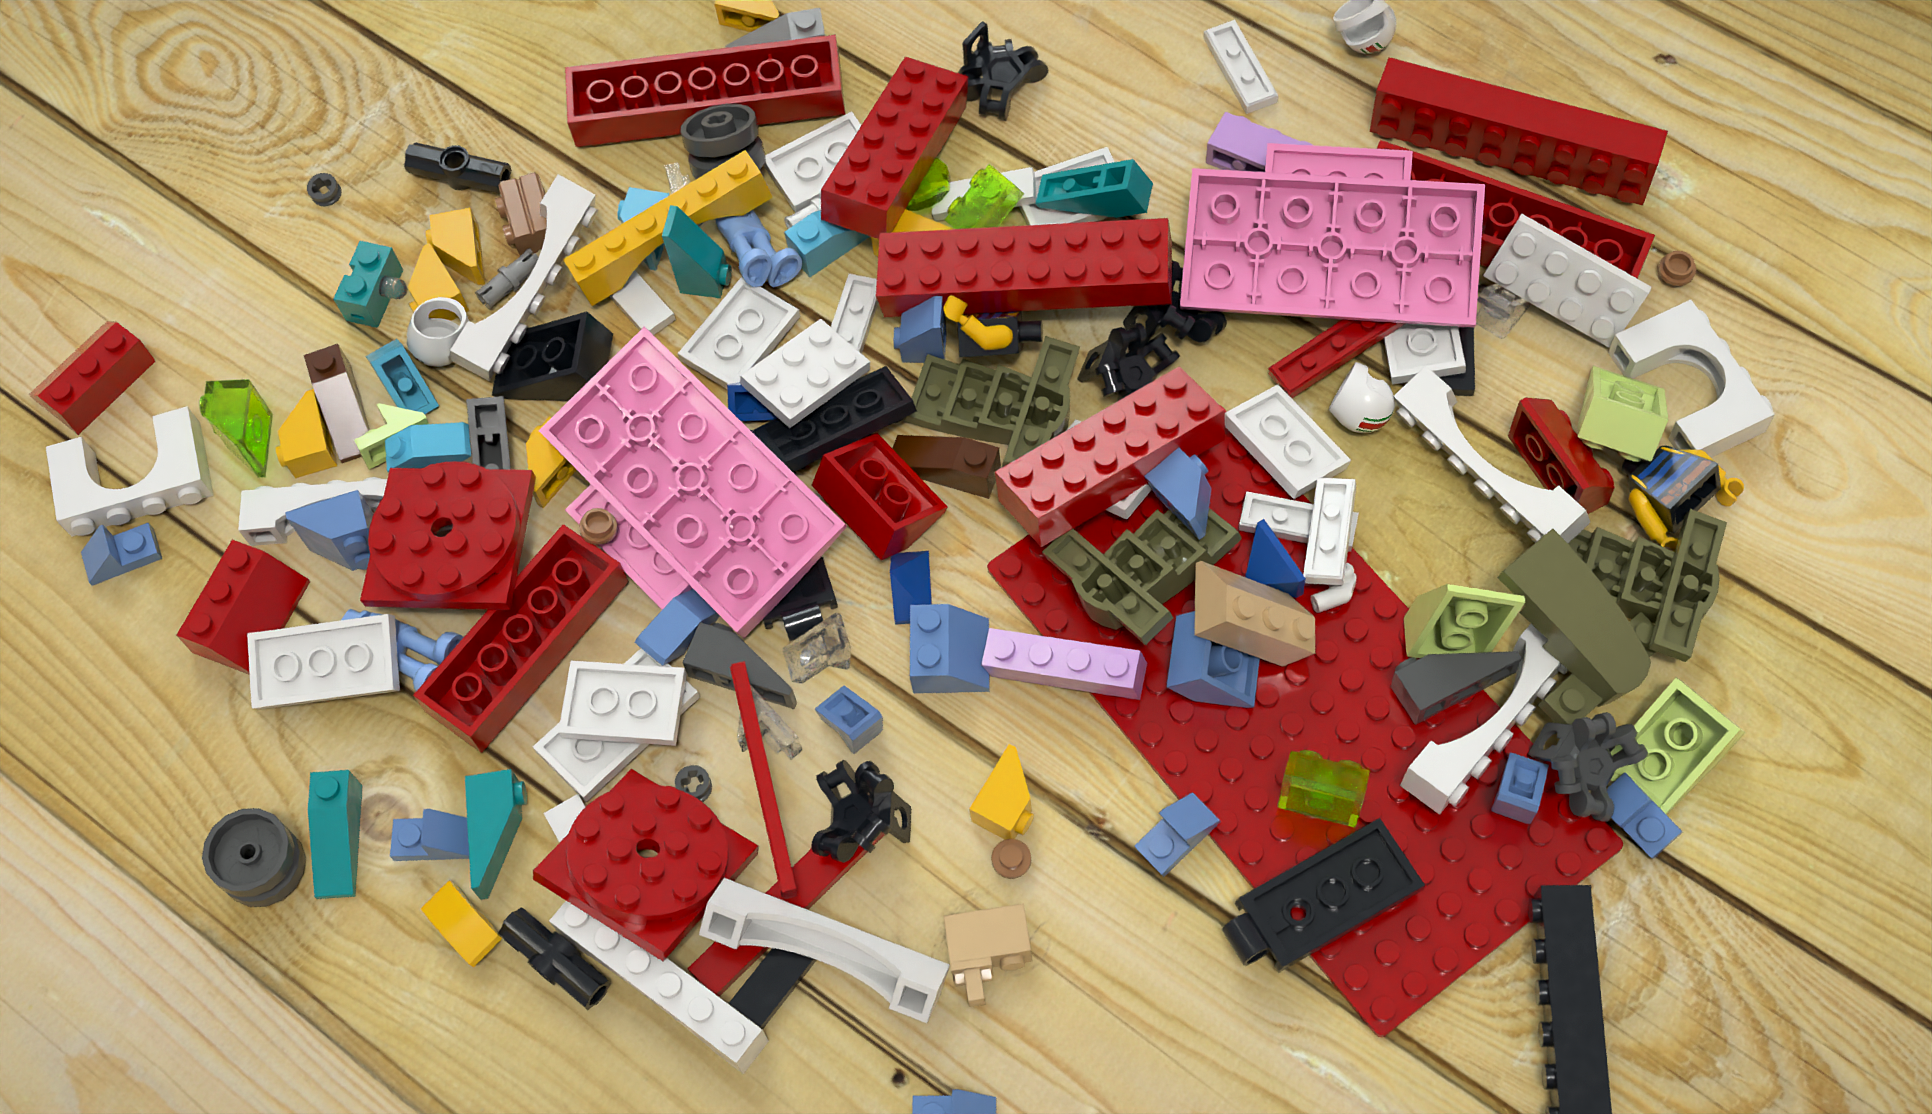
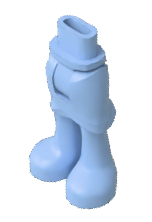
[715,210,803,287]
[340,609,463,691]

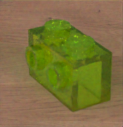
[944,164,1024,229]

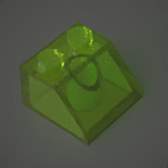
[199,379,273,478]
[1277,750,1370,828]

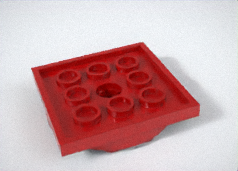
[360,461,536,610]
[533,769,759,961]

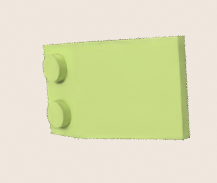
[1577,366,1668,462]
[1404,584,1525,658]
[1610,678,1746,815]

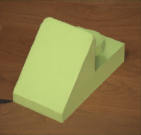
[354,404,429,469]

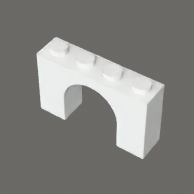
[1608,300,1775,457]
[46,406,213,537]

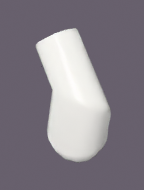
[1311,563,1357,613]

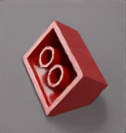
[29,321,156,435]
[1508,397,1615,514]
[811,433,948,561]
[176,539,310,675]

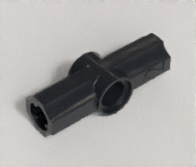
[404,142,512,194]
[498,907,611,1010]

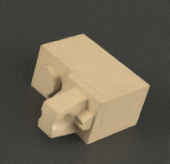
[943,903,1032,1007]

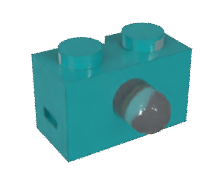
[333,241,408,328]

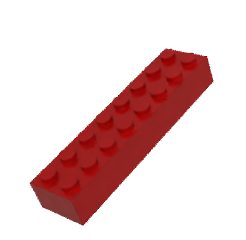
[565,34,845,147]
[1369,57,1668,206]
[1376,140,1655,279]
[876,218,1172,318]

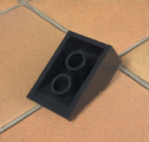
[492,311,613,401]

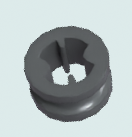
[307,173,342,206]
[675,765,712,802]

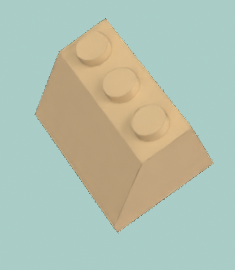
[1195,561,1315,666]

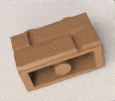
[495,172,547,255]

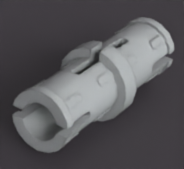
[475,248,539,310]

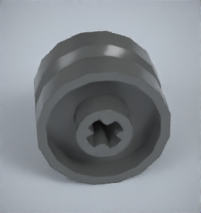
[681,104,766,179]
[202,808,306,907]

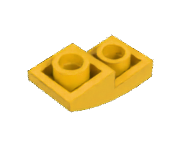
[421,880,502,968]

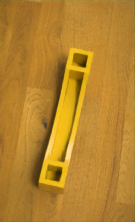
[563,150,773,306]

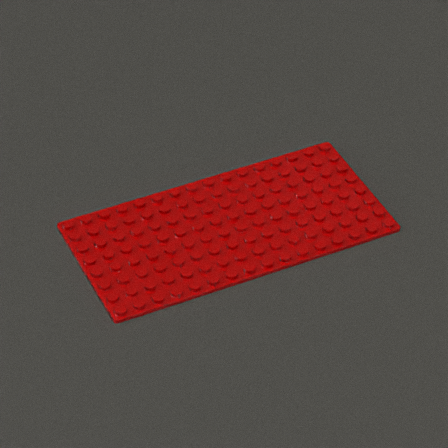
[987,405,1623,1037]

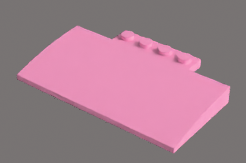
[1180,143,1485,328]
[539,327,847,638]

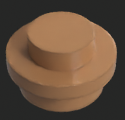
[1658,251,1696,286]
[579,508,617,545]
[991,839,1031,879]

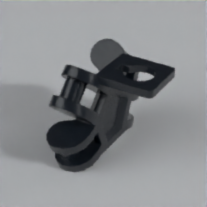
[958,21,1049,120]
[1123,260,1227,344]
[1077,323,1180,401]
[811,760,912,863]

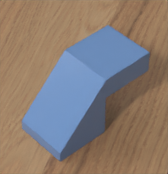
[634,588,720,666]

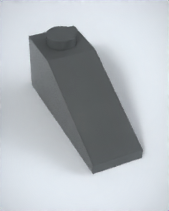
[466,396,511,469]
[682,622,797,709]
[1390,651,1522,725]

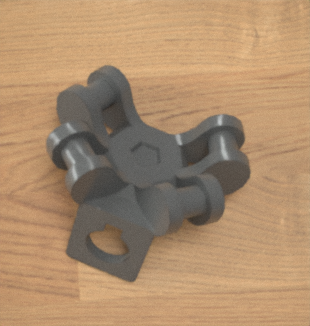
[1528,712,1648,822]

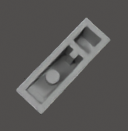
[725,8,825,48]

